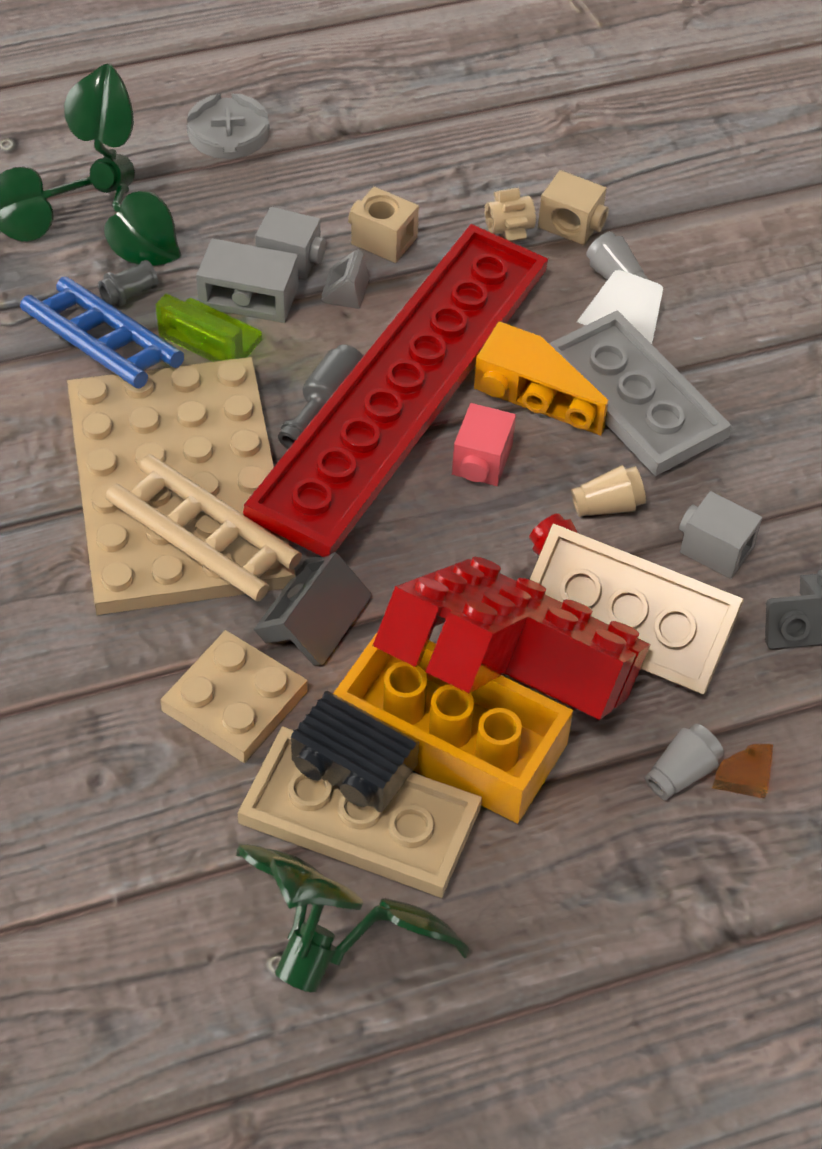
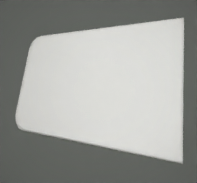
[577,270,663,344]

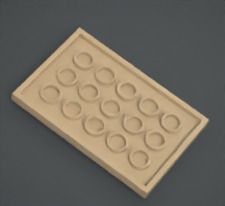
[67,357,296,615]

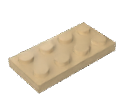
[530,523,744,696]
[238,726,482,898]

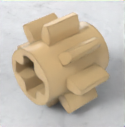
[485,188,536,241]

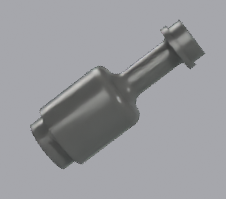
[278,344,363,449]

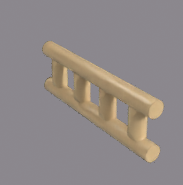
[106,454,302,601]

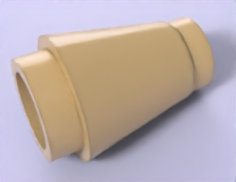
[571,465,646,517]

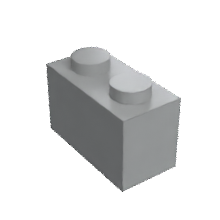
[196,238,299,323]

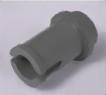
[98,260,159,307]

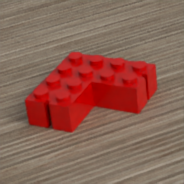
[372,557,651,720]

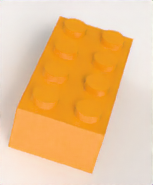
[333,633,573,824]

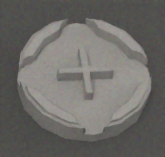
[187,94,270,159]

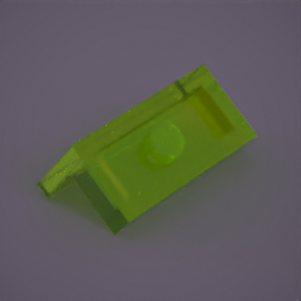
[155,293,262,362]

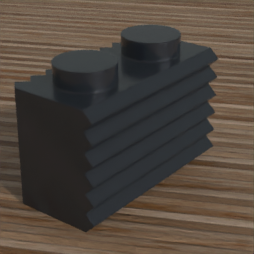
[291,691,419,812]

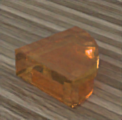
[712,744,773,799]

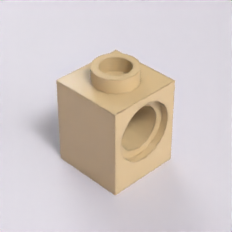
[538,170,609,245]
[348,187,419,263]

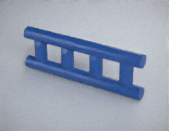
[20,276,184,389]

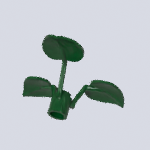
[0,64,181,266]
[236,843,469,993]

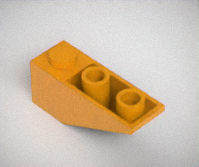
[474,321,609,436]

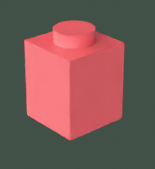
[452,403,516,486]

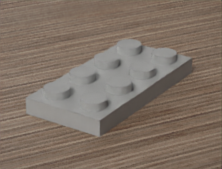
[549,310,732,476]

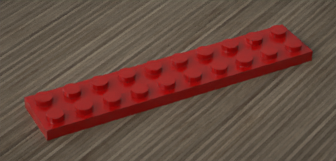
[243,224,548,557]

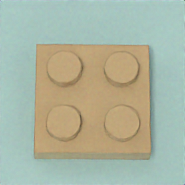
[160,630,308,763]

